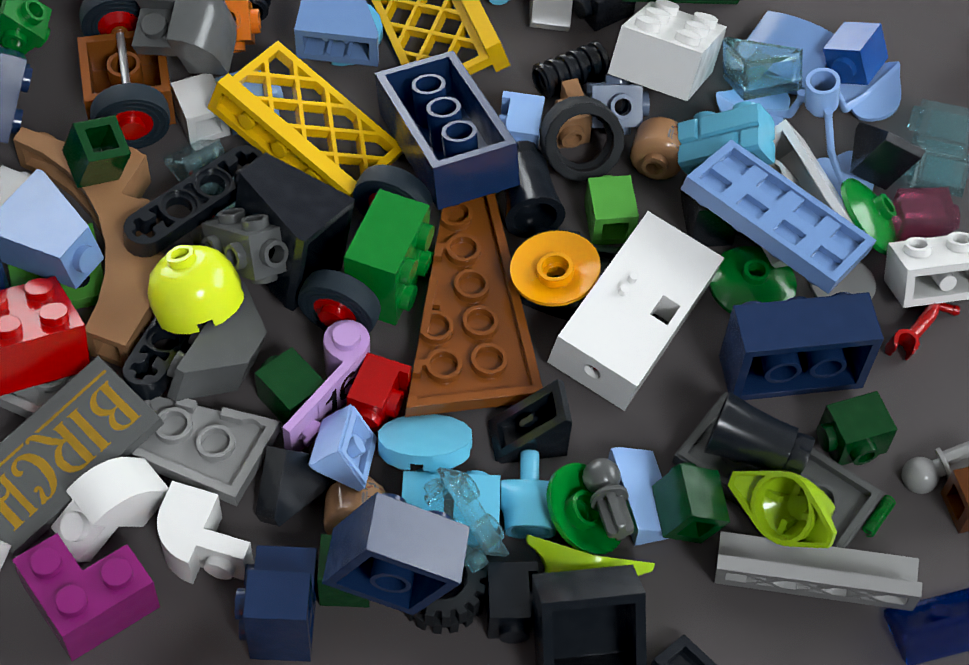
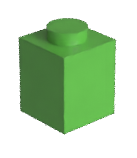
[584,175,639,245]

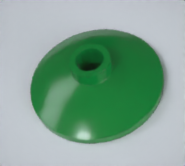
[841,178,897,255]
[709,246,797,314]
[546,463,621,556]

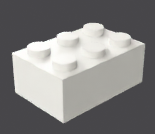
[607,0,727,101]

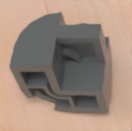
[132,0,237,75]

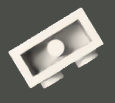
[884,232,969,308]

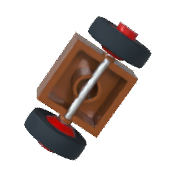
[77,0,176,149]

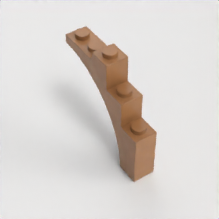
[13,127,166,368]

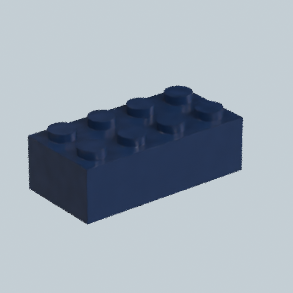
[374,51,520,210]

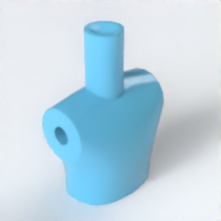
[500,450,556,539]

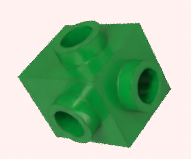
[0,0,52,55]

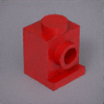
[346,352,411,432]

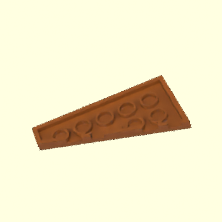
[405,193,543,417]

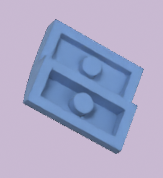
[732,11,834,95]

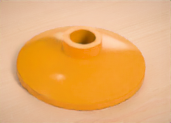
[510,230,601,307]

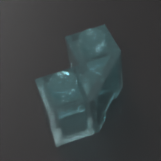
[903,98,969,198]

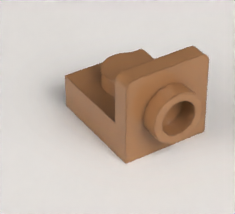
[555,78,592,149]

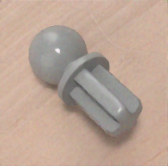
[901,441,969,494]

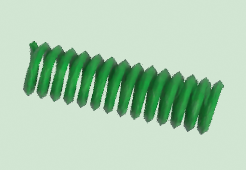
[862,495,896,537]

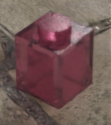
[892,187,960,242]

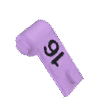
[282,320,370,452]

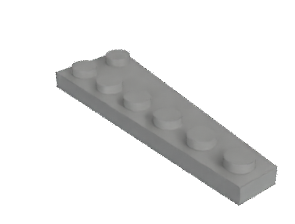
[0,374,281,506]

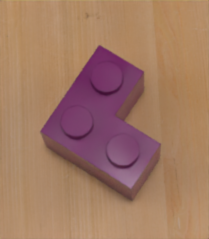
[12,533,160,661]

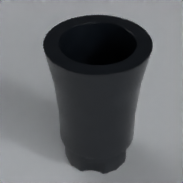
[504,141,566,238]
[704,392,815,475]

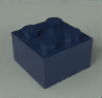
[322,492,470,616]

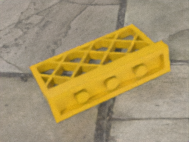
[371,0,511,75]
[207,41,403,198]

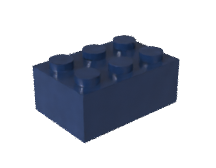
[719,292,884,400]

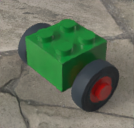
[298,165,435,333]

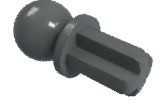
[582,458,634,541]

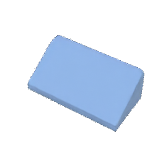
[308,404,377,491]
[608,447,669,546]

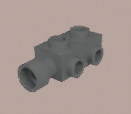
[191,208,288,284]

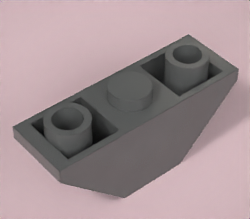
[167,280,267,401]

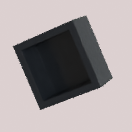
[532,565,647,665]

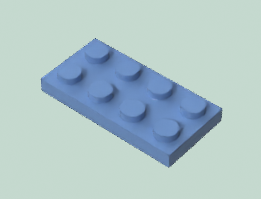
[681,139,877,294]

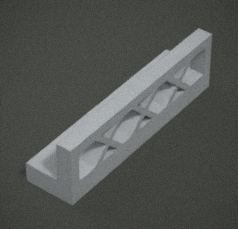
[714,531,922,611]

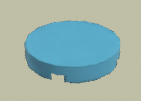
[378,414,472,472]

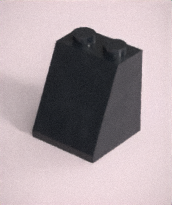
[234,152,355,311]

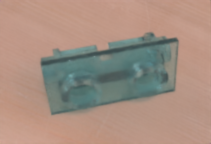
[423,467,509,572]

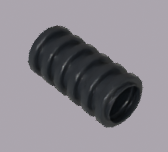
[532,41,610,99]

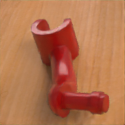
[885,303,960,361]

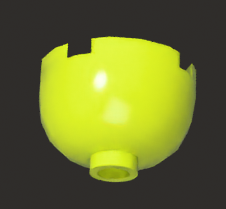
[147,245,244,334]

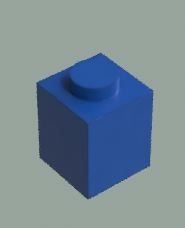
[823,22,889,85]

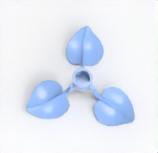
[716,61,901,200]

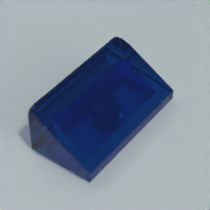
[884,588,969,665]

